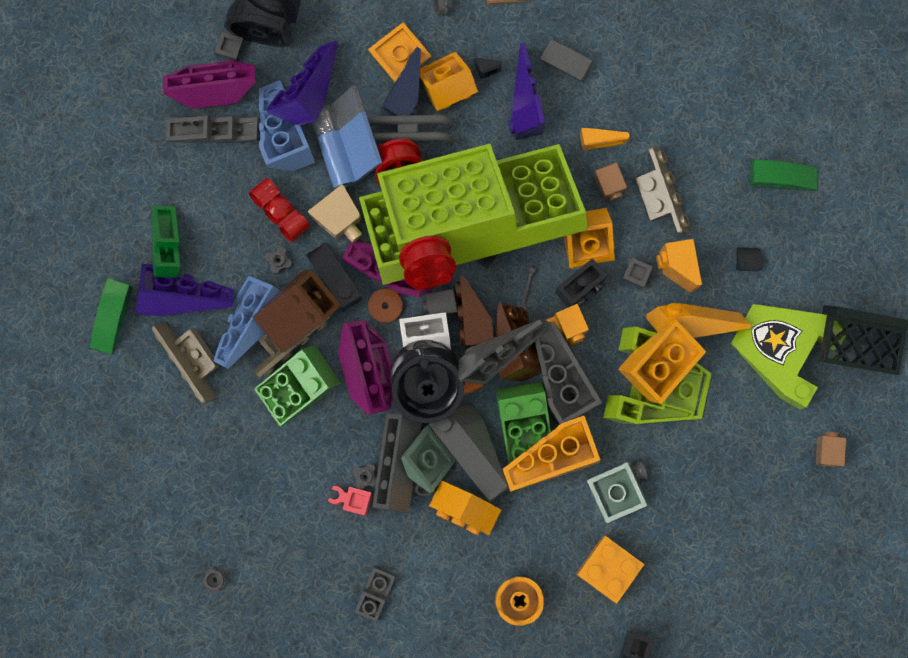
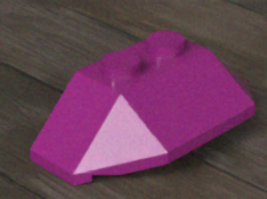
[163,61,256,109]
[338,320,393,415]

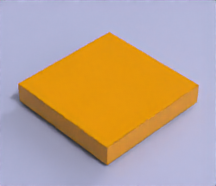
[368,22,432,82]

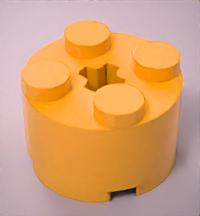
[495,576,544,626]

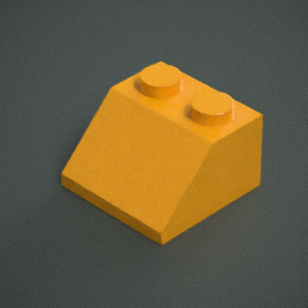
[419,52,478,111]
[563,208,615,268]
[656,239,702,293]

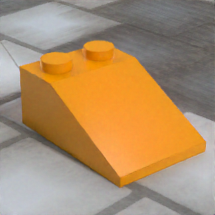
[618,319,706,404]

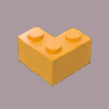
[545,304,589,346]
[429,480,501,536]

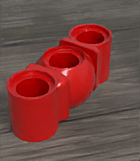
[248,178,310,242]

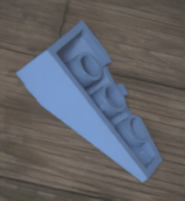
[259,80,315,171]

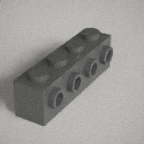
[372,414,422,513]

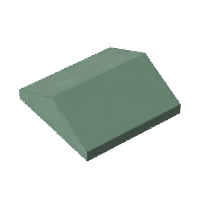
[401,426,456,493]
[587,462,648,523]

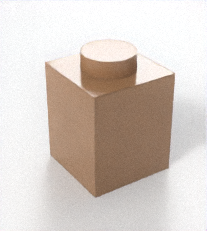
[593,163,627,201]
[816,432,846,467]

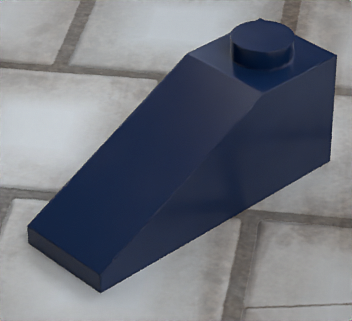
[381,47,421,115]

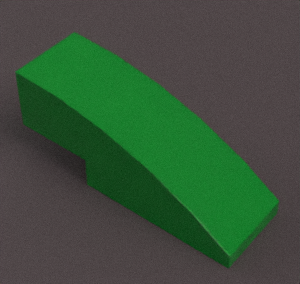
[750,159,817,191]
[151,205,180,278]
[90,278,133,354]

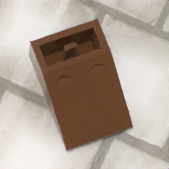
[252,269,341,352]
[456,275,494,350]
[495,303,542,382]

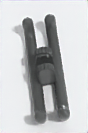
[367,115,454,146]

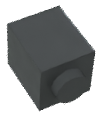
[422,289,457,317]

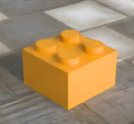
[575,536,645,604]

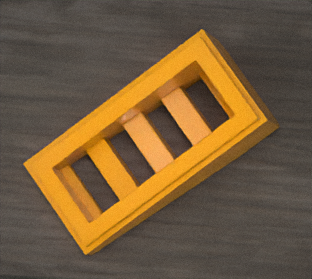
[580,128,630,151]

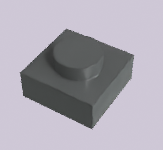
[215,32,244,61]
[622,257,653,289]

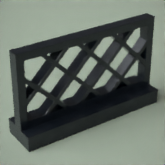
[819,305,908,375]

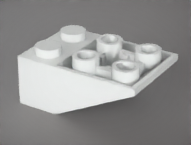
[399,312,451,349]

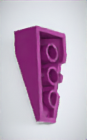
[342,241,434,298]

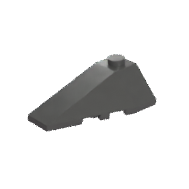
[429,403,508,502]

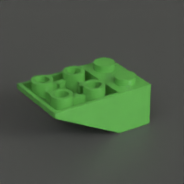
[254,345,341,426]
[495,382,551,464]

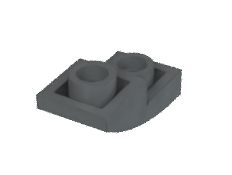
[540,40,593,82]
[355,565,397,622]

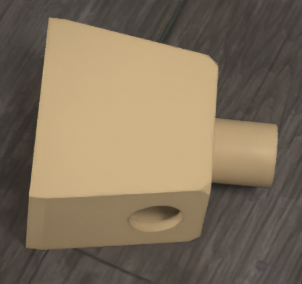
[308,184,363,243]

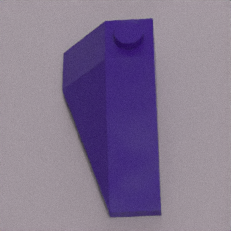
[266,40,338,126]
[508,42,545,140]
[136,263,234,316]

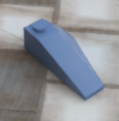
[213,276,280,369]

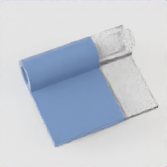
[312,85,382,190]

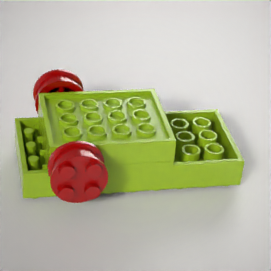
[359,138,587,290]

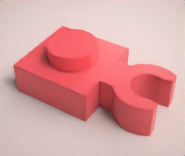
[328,486,373,517]

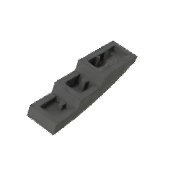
[166,116,260,143]

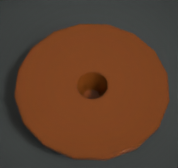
[368,289,402,323]

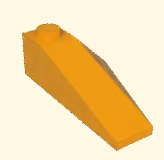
[646,303,751,338]
[503,416,600,492]

